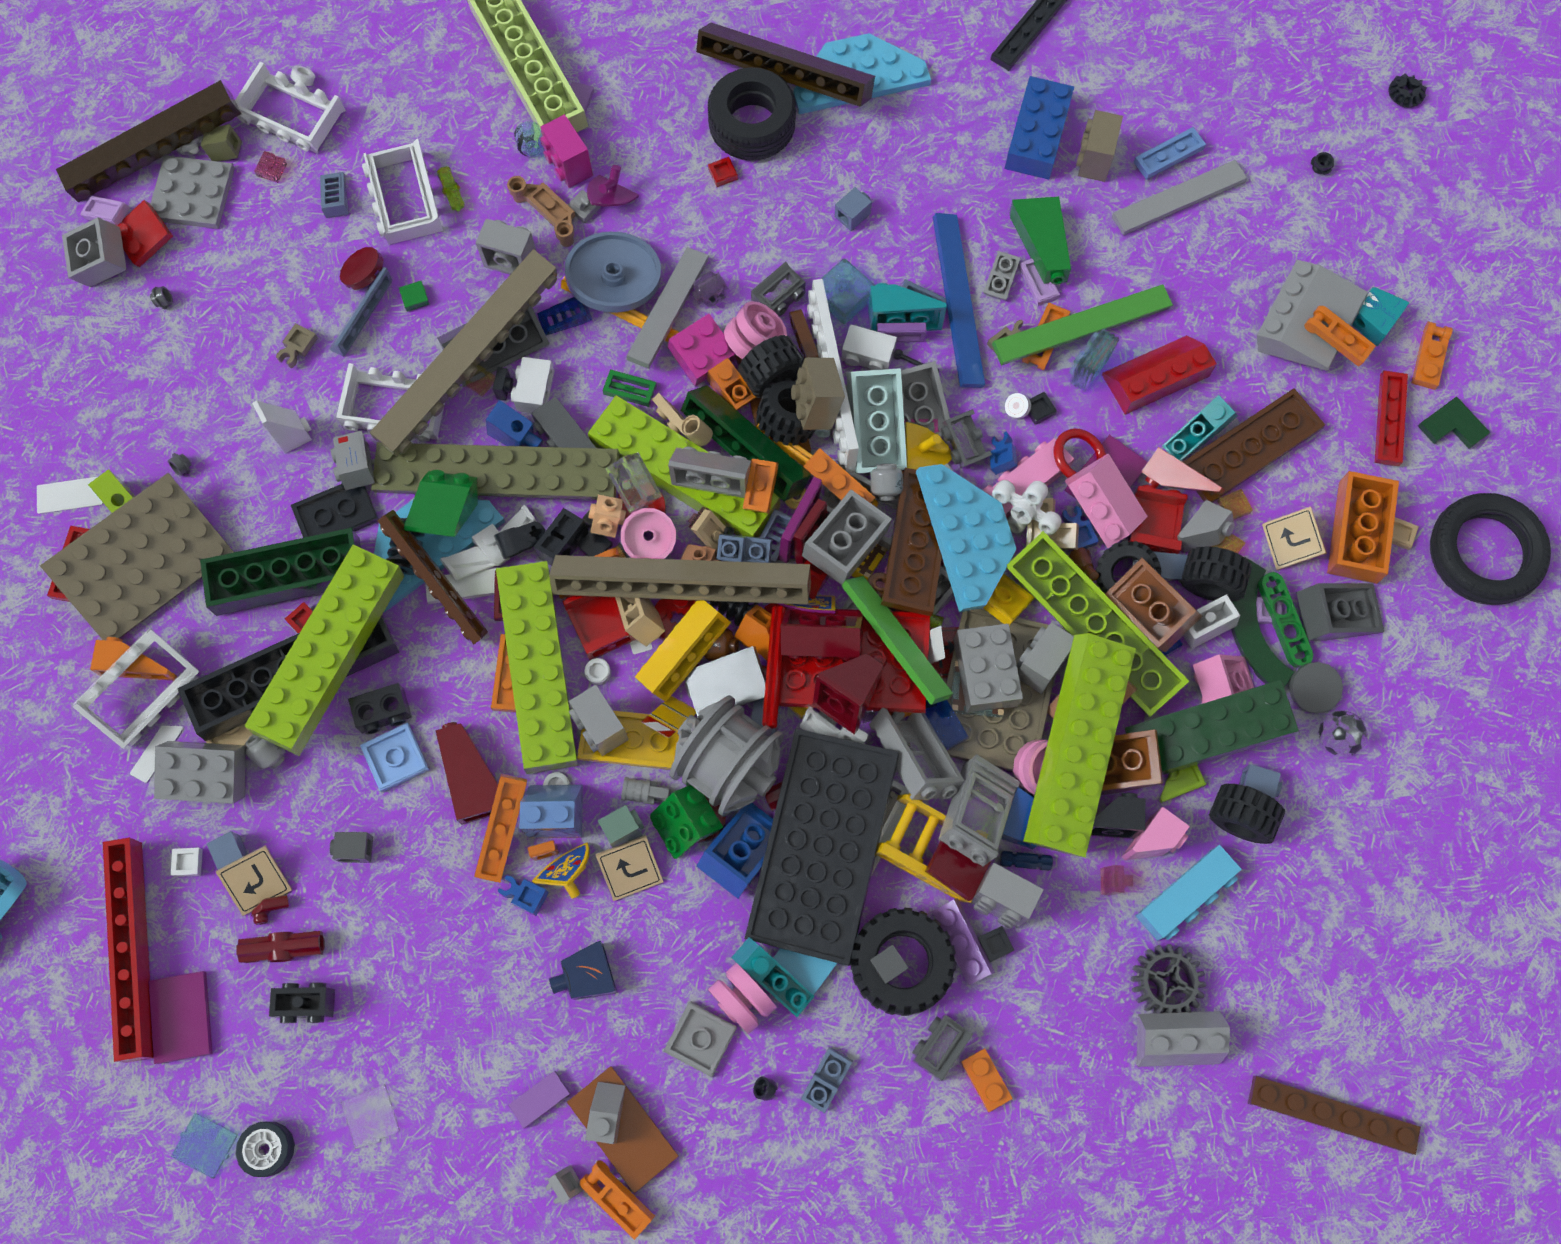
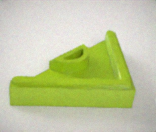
[1159,765,1206,803]

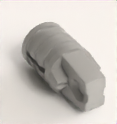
[621,777,670,805]

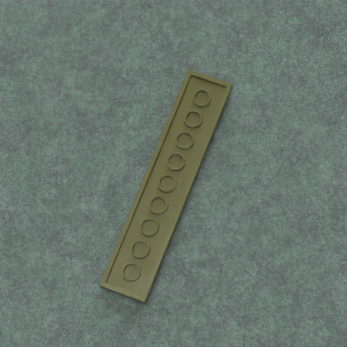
[371,442,620,500]

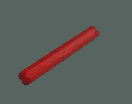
[762,606,786,729]

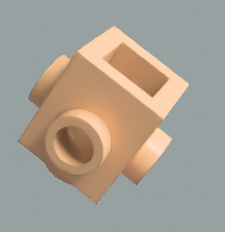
[588,494,626,538]

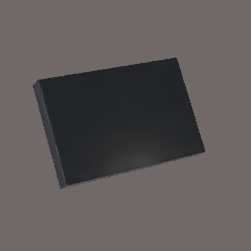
[291,484,379,538]

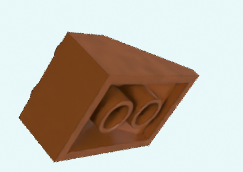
[1105,558,1203,652]
[1101,729,1163,795]

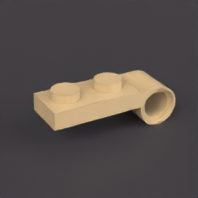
[652,393,713,446]

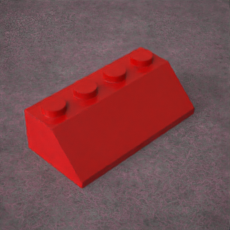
[1102,335,1217,415]

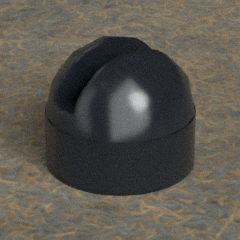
[753,1076,778,1101]

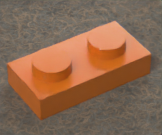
[743,459,779,514]
[960,1048,1013,1112]

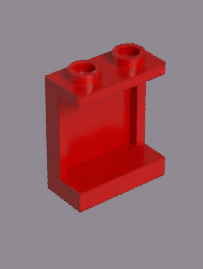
[1127,485,1188,554]
[562,595,636,660]

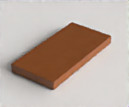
[567,1066,679,1193]

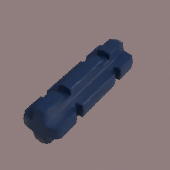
[1000,851,1053,871]

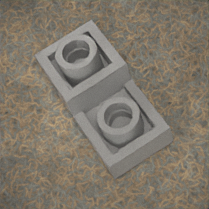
[983,251,1021,301]

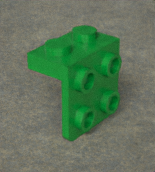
[650,785,723,859]

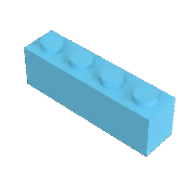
[1135,844,1242,941]

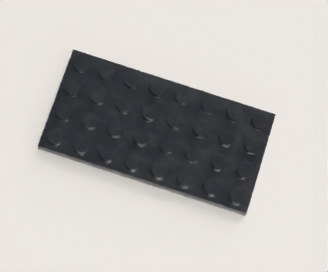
[744,728,899,966]

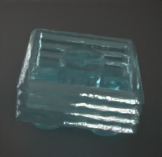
[821,258,875,324]
[1069,329,1119,392]

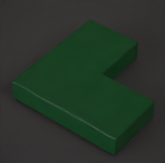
[1418,397,1490,449]

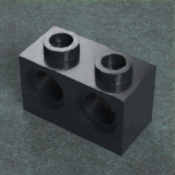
[534,508,589,566]
[348,683,412,734]

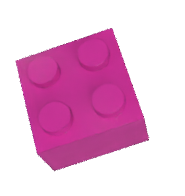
[540,114,593,188]
[667,313,736,386]

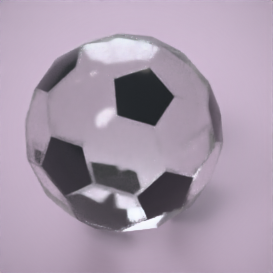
[1318,711,1368,757]

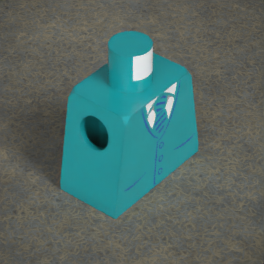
[1352,287,1409,347]

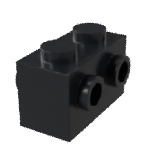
[269,983,335,1023]

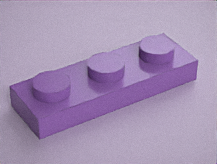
[932,898,995,985]

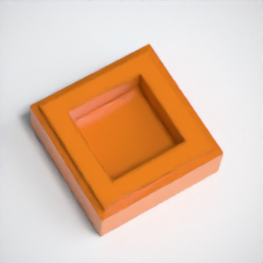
[527,840,559,861]

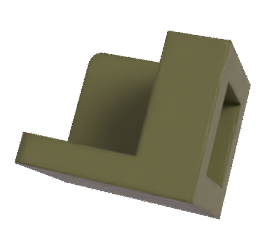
[200,124,242,162]

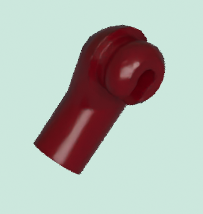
[251,895,289,925]

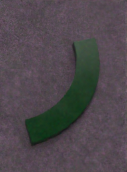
[1231,557,1294,687]

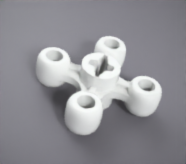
[992,480,1062,535]

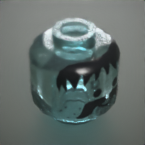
[514,121,545,157]

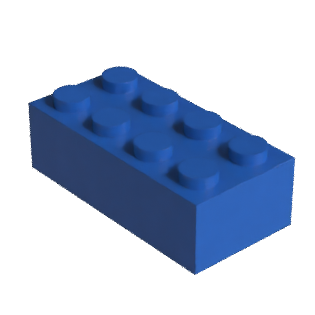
[1004,76,1075,180]

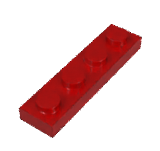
[1374,370,1408,466]

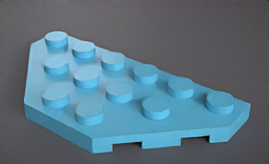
[793,33,931,115]
[916,464,1017,612]
[374,499,505,613]

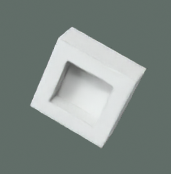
[171,848,203,877]

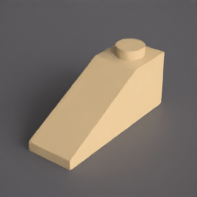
[615,597,665,647]

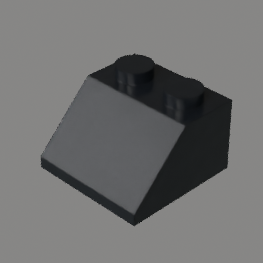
[1091,793,1146,839]

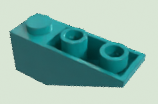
[1162,395,1238,461]
[731,937,815,1017]

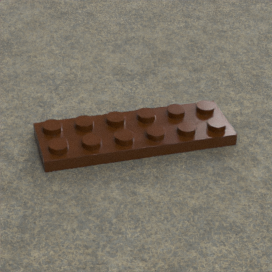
[1183,388,1325,503]
[881,467,942,616]

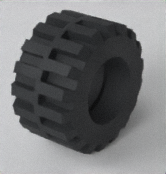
[738,335,804,398]
[756,378,815,445]
[1096,540,1162,594]
[1181,546,1252,602]
[1209,784,1285,844]

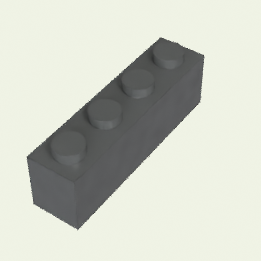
[532,396,596,448]

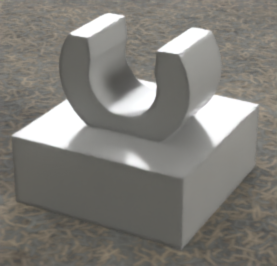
[568,190,600,223]
[546,1165,583,1204]

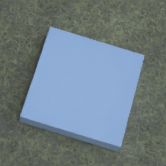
[360,723,430,792]

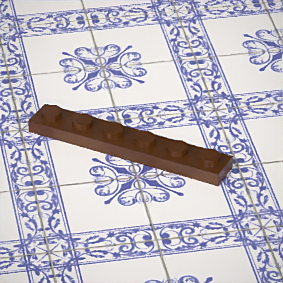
[377,510,488,645]
[1248,1076,1421,1155]

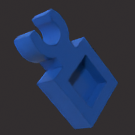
[990,431,1018,475]
[1061,505,1099,548]
[498,876,549,916]

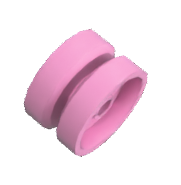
[724,301,787,359]
[621,508,676,559]
[1013,739,1048,796]
[708,963,777,1035]

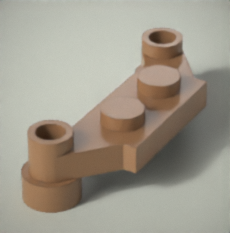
[507,176,576,247]

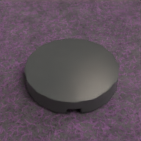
[1289,662,1343,714]

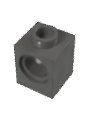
[330,832,373,863]

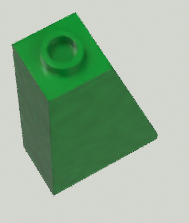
[1009,196,1071,285]

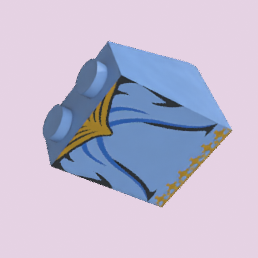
[519,785,583,838]

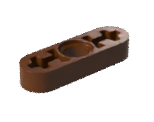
[789,309,819,359]

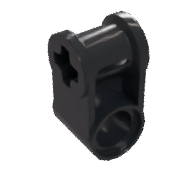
[494,522,545,559]

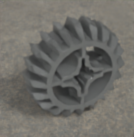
[1131,944,1206,1013]

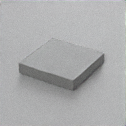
[663,1002,738,1077]

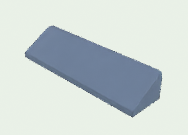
[329,267,392,357]

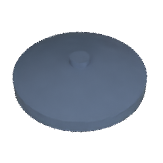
[565,231,661,313]

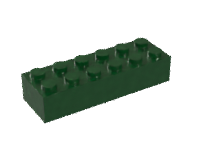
[200,528,361,616]
[1124,680,1300,775]

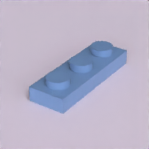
[1134,127,1206,180]

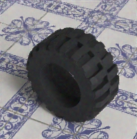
[850,907,957,1016]

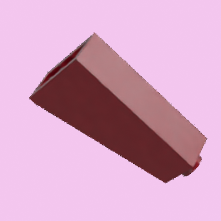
[435,722,498,825]

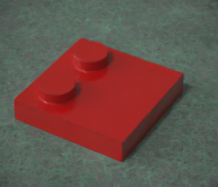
[117,200,173,267]

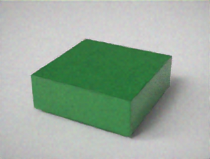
[399,281,429,312]

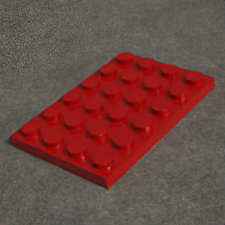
[779,607,930,713]

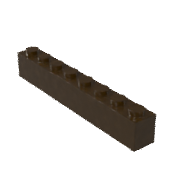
[696,22,876,107]
[56,80,242,202]

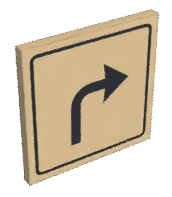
[1262,506,1327,570]
[595,835,663,901]
[216,845,292,916]

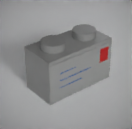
[331,431,375,490]

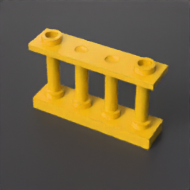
[876,793,988,903]

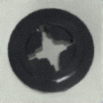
[1388,73,1427,108]

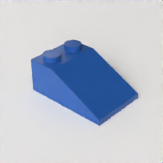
[696,803,773,899]

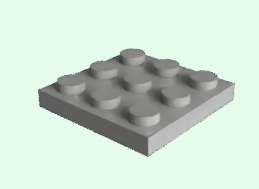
[150,155,235,229]

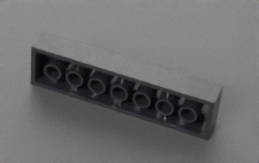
[177,615,400,741]

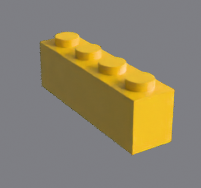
[635,600,731,702]

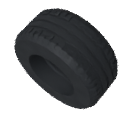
[708,67,796,160]

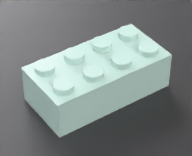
[846,368,907,473]

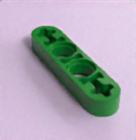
[1258,572,1313,668]

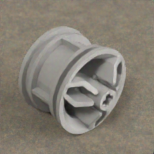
[669,695,784,817]

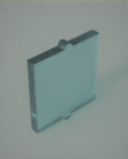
[171,1113,238,1178]

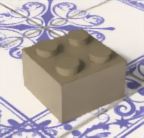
[1076,110,1123,182]
[791,357,845,430]

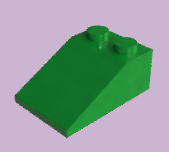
[404,470,478,537]

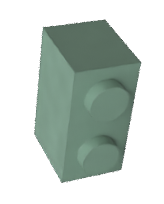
[598,805,645,848]

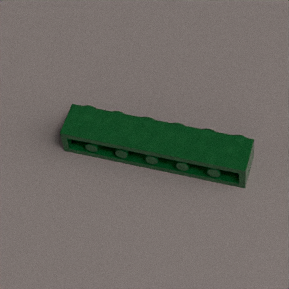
[680,385,811,501]

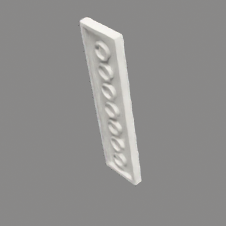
[807,279,859,473]

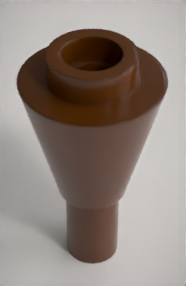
[1068,547,1099,581]

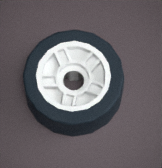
[235,1122,295,1177]

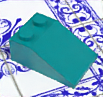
[868,283,946,331]

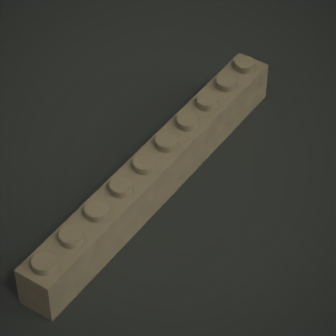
[370,249,557,457]
[549,555,811,604]

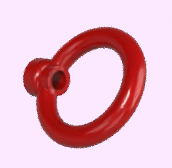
[1053,428,1106,478]

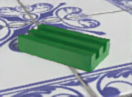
[602,369,657,407]

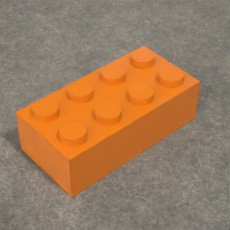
[1327,471,1399,584]

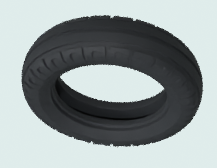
[1430,493,1551,605]

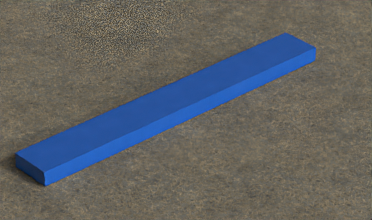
[932,213,985,388]

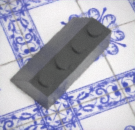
[437,306,549,387]

